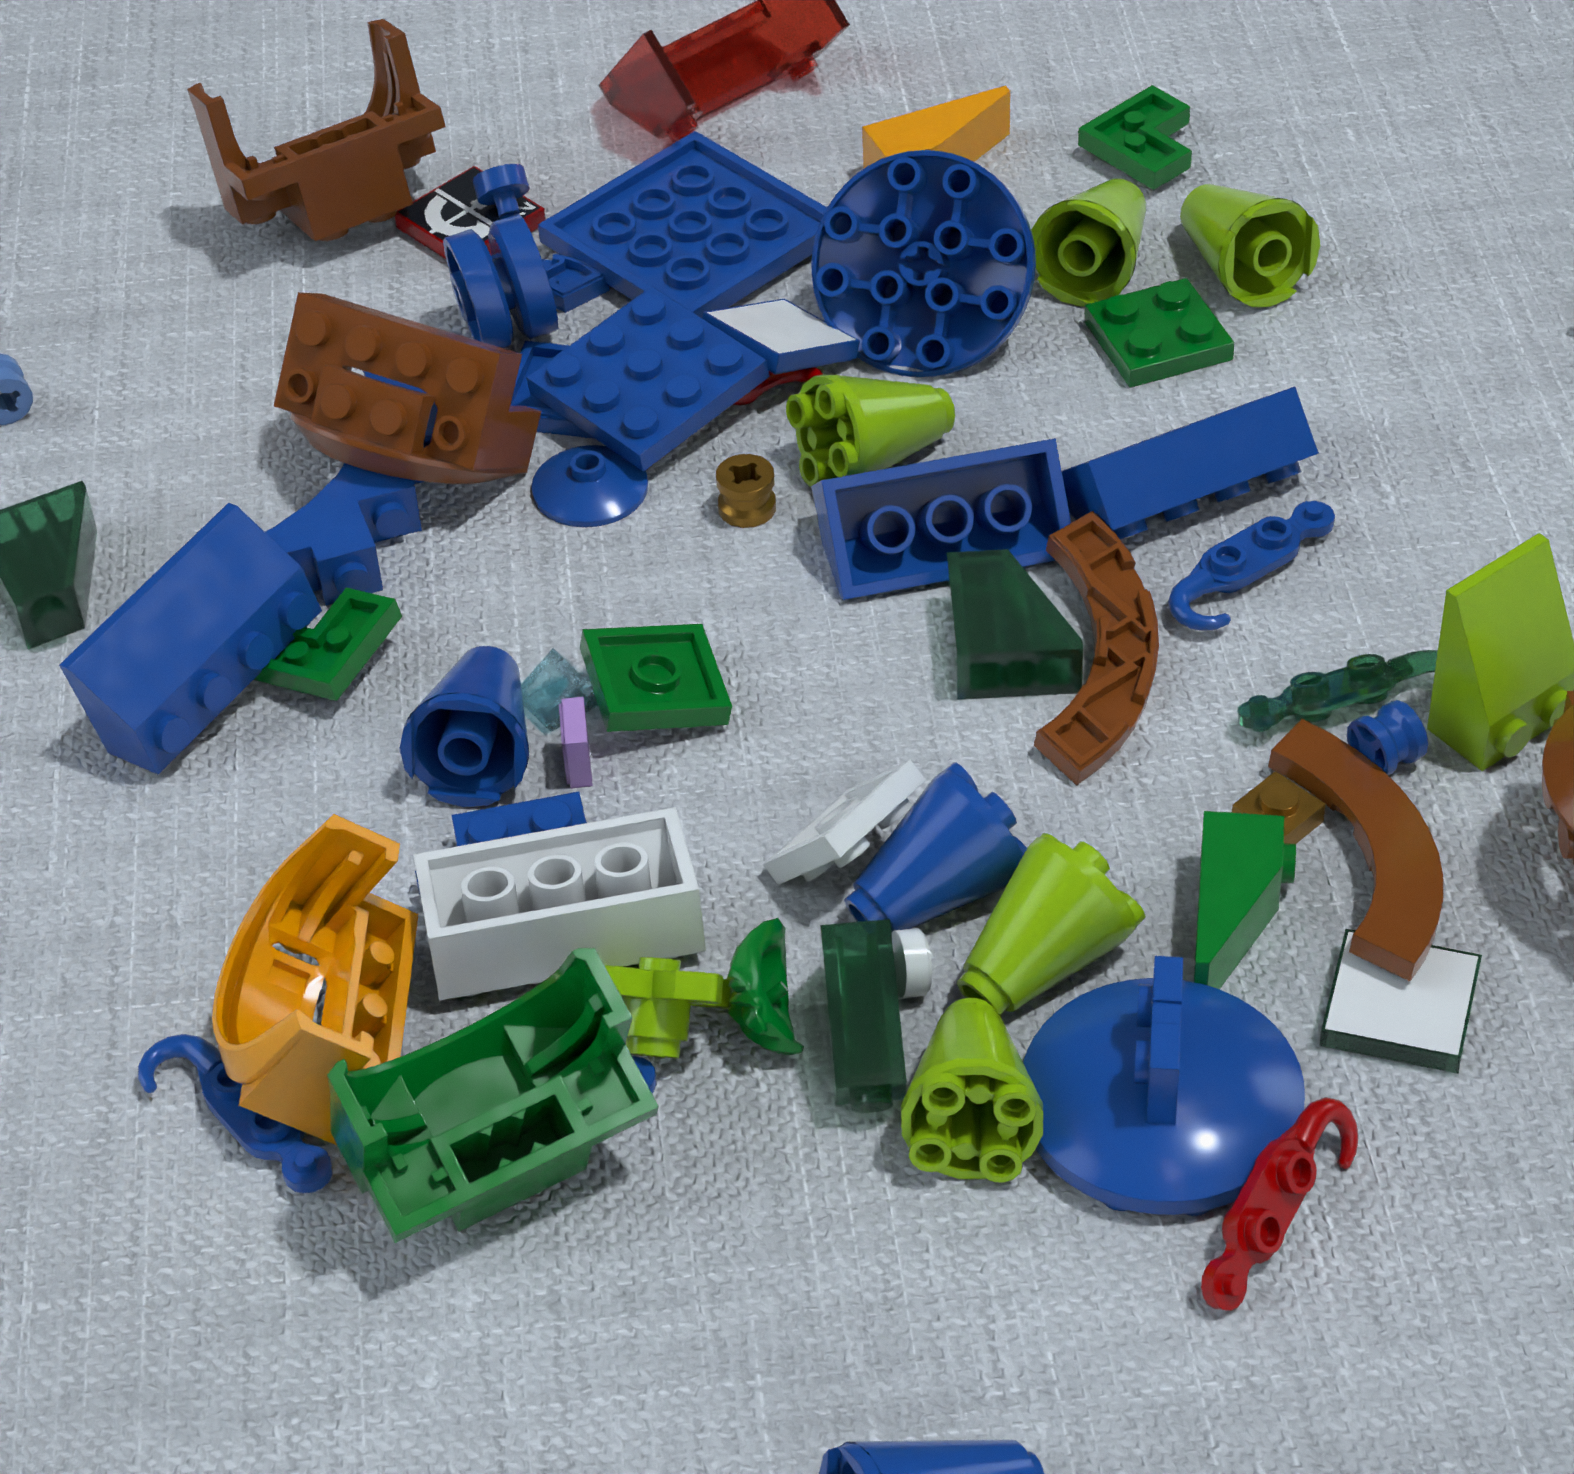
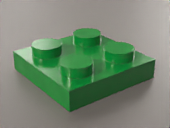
[1084,278,1234,388]
[580,624,732,732]

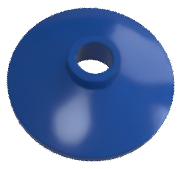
[532,445,648,527]

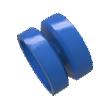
[443,214,559,348]

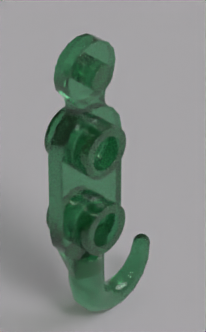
[1237,650,1438,732]

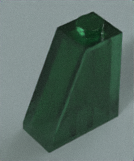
[0,481,97,649]
[947,549,1083,700]
[820,919,907,1113]

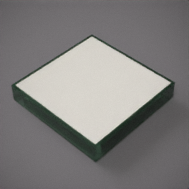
[1319,929,1482,1074]

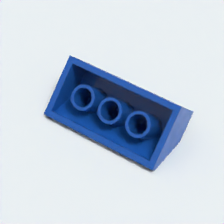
[1062,386,1319,540]
[812,438,1071,600]
[59,503,322,775]

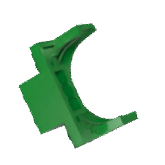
[327,948,659,1243]

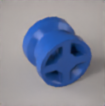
[1346,700,1428,776]

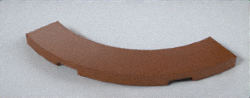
[1034,511,1159,786]
[1268,719,1443,981]

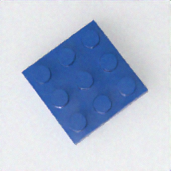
[526,286,770,472]

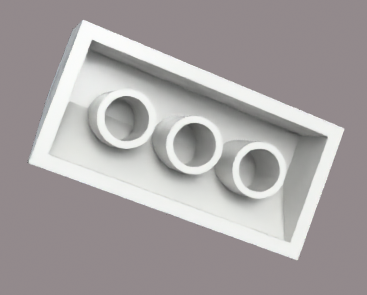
[413,807,706,1001]

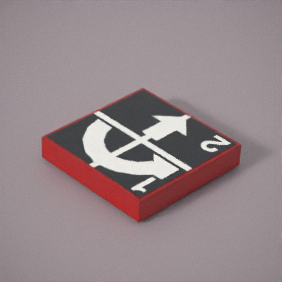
[395,166,546,259]

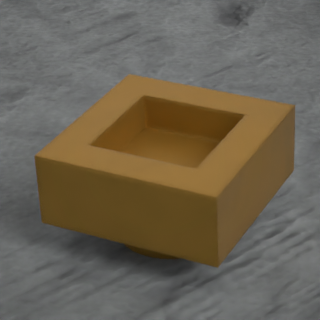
[1232,771,1326,844]

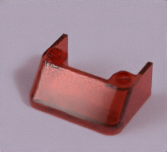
[599,0,850,143]

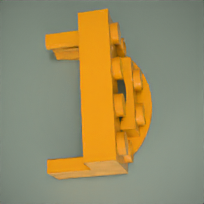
[212,814,419,1146]

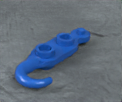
[1168,501,1335,631]
[138,1034,333,1194]

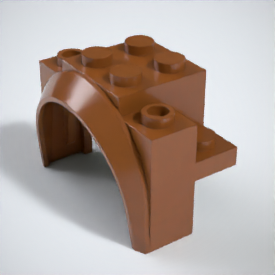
[187,19,446,241]

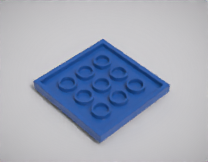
[538,131,827,318]

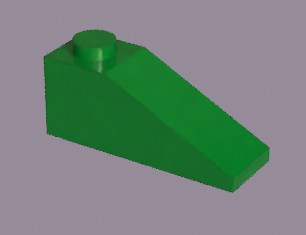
[1194,811,1296,989]

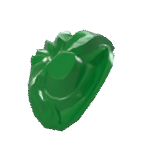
[727,918,804,1055]

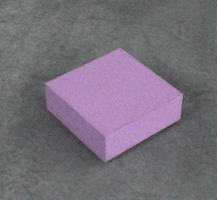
[559,697,593,788]

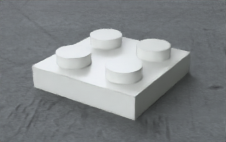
[762,759,926,885]

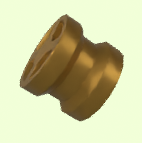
[716,454,776,528]

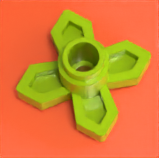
[604,957,733,1058]

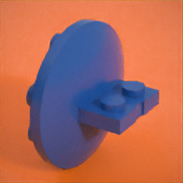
[811,150,1036,377]
[1023,956,1305,1216]

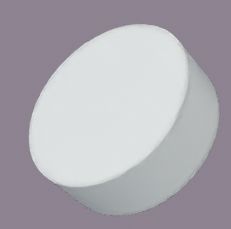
[889,928,932,998]

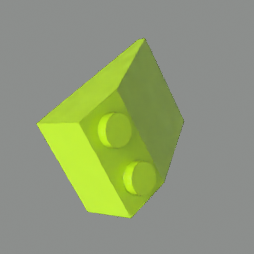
[1427,533,1574,771]

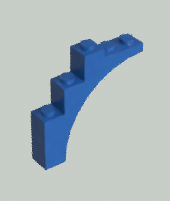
[265,371,438,606]

